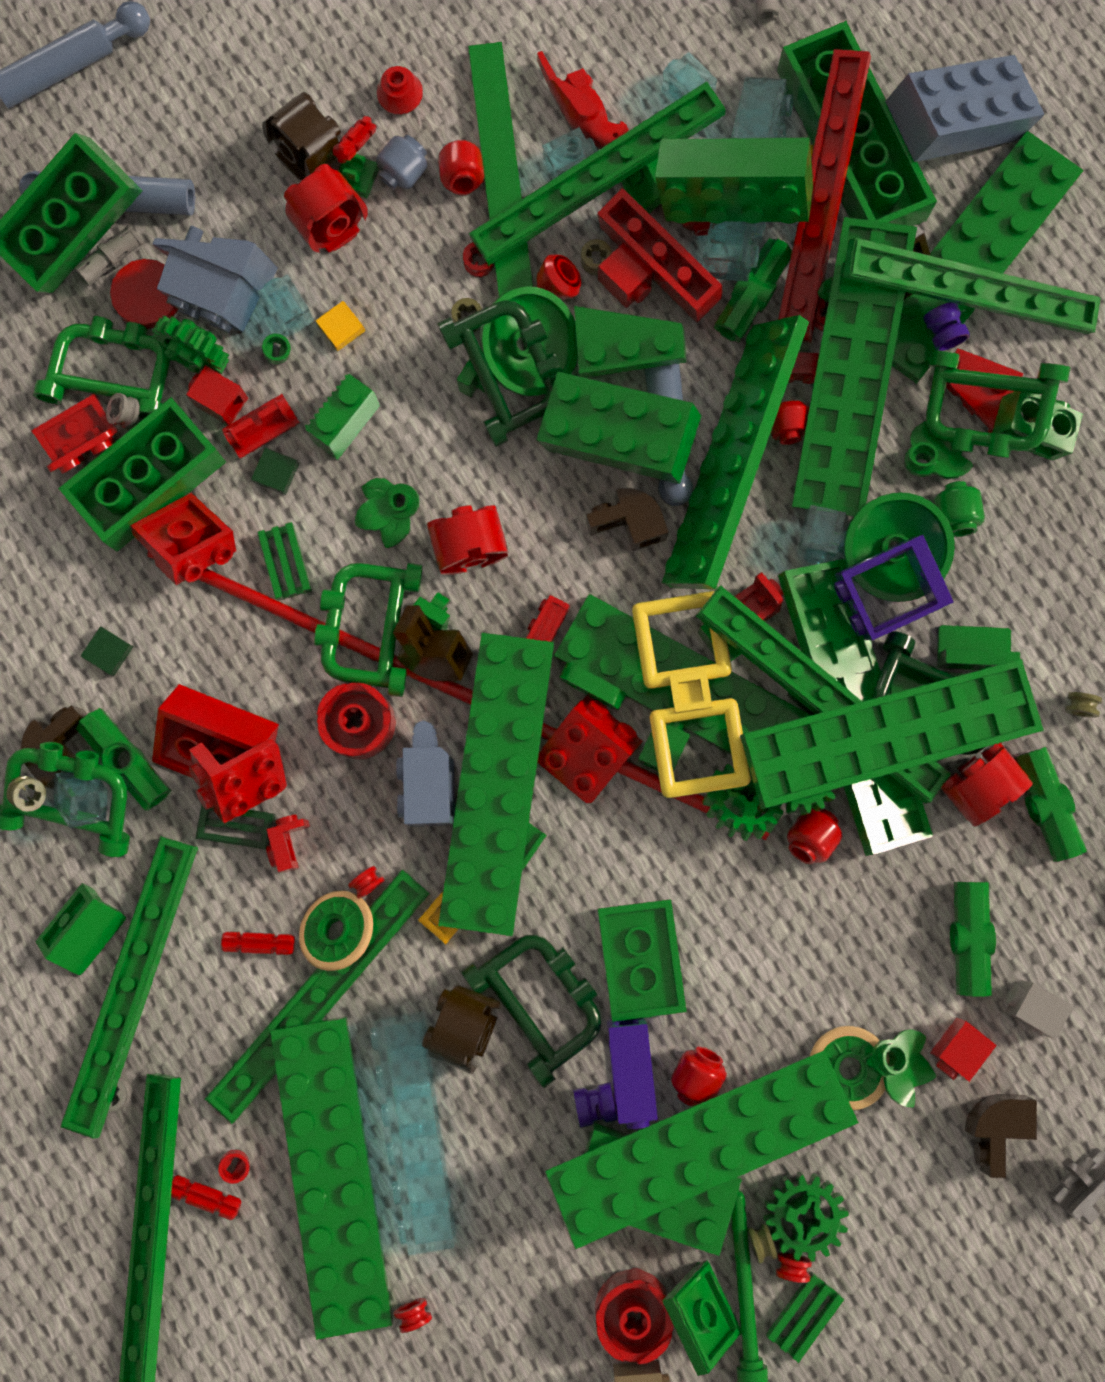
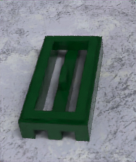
[195,804,276,849]

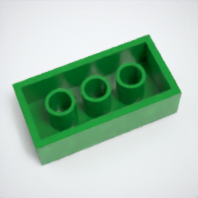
[0,133,143,293]
[655,137,813,224]
[536,372,701,484]
[58,397,226,552]
[584,1123,742,1256]

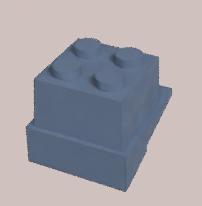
[152,226,278,333]

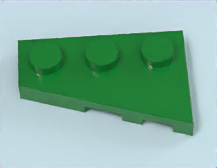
[574,306,687,378]

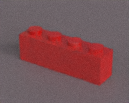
[597,188,722,323]

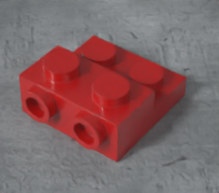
[130,493,236,585]

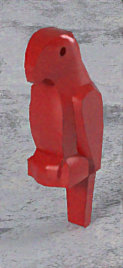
[537,51,629,149]

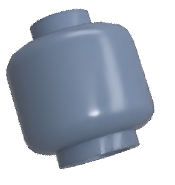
[376,134,428,190]

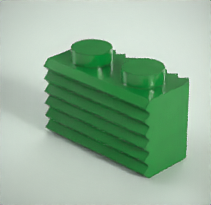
[305,374,380,460]

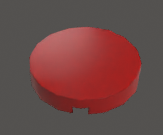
[110,258,178,329]

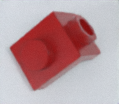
[734,572,783,622]
[266,814,310,872]

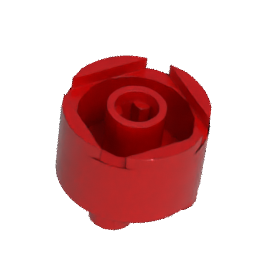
[284,164,368,253]
[426,505,508,575]
[317,683,396,760]
[941,743,1033,827]
[595,1268,674,1364]

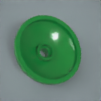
[480,286,578,396]
[844,492,955,602]

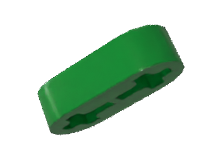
[558,662,627,711]

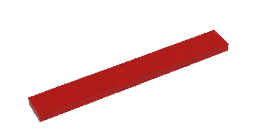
[778,49,871,343]

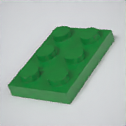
[597,899,687,1022]

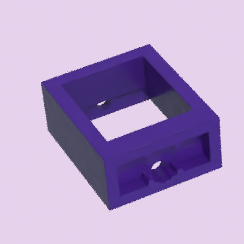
[834,535,954,641]
[607,1018,658,1129]

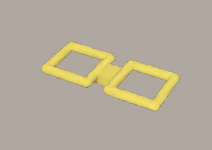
[632,591,751,798]

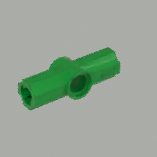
[714,238,792,343]
[75,708,172,811]
[1014,747,1087,862]
[950,882,996,997]

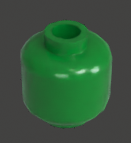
[934,481,985,537]

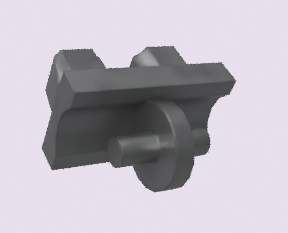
[1049,1148,1105,1224]

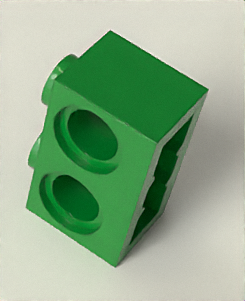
[992,391,1083,461]

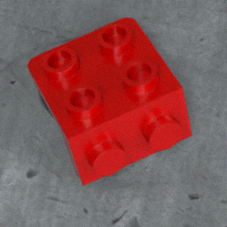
[31,394,118,474]
[538,695,643,803]
[189,739,287,824]

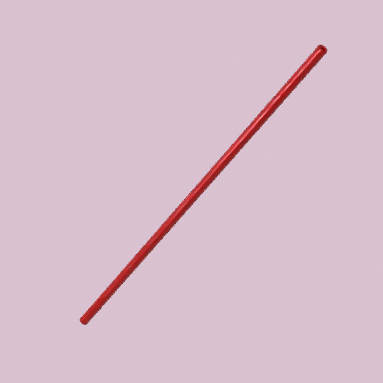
[147,551,770,841]

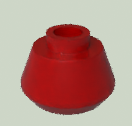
[376,66,423,114]
[536,254,581,300]
[770,401,809,445]

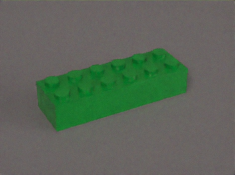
[777,21,937,226]

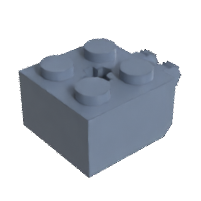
[396,720,456,827]

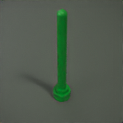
[731,1190,769,1382]

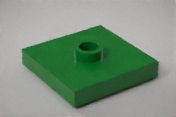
[662,1260,741,1376]

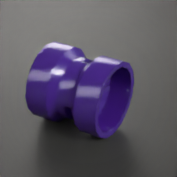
[923,302,970,351]
[573,1082,618,1128]

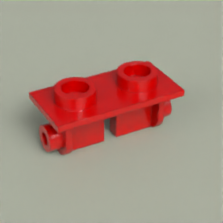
[222,394,300,459]

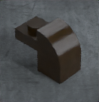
[586,488,669,551]
[393,605,473,681]
[21,705,87,790]
[965,1094,1037,1178]

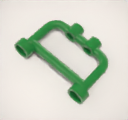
[33,316,170,419]
[926,350,1071,458]
[314,563,423,697]
[0,742,130,857]

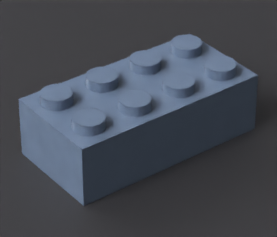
[885,55,1045,162]

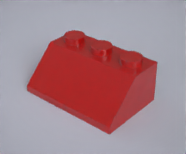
[152,684,279,778]

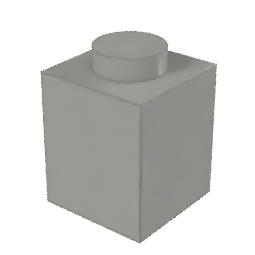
[1004,980,1074,1040]

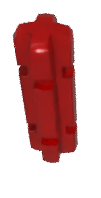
[332,116,376,164]
[221,931,295,955]
[171,1175,241,1220]

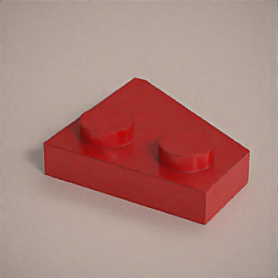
[946,348,1024,433]

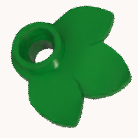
[904,421,973,479]
[355,478,420,548]
[871,1029,936,1108]

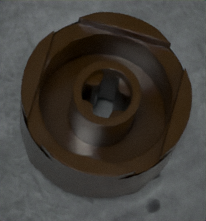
[262,92,341,180]
[422,985,500,1074]

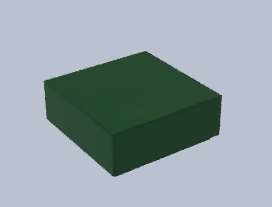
[251,448,300,495]
[81,626,134,676]

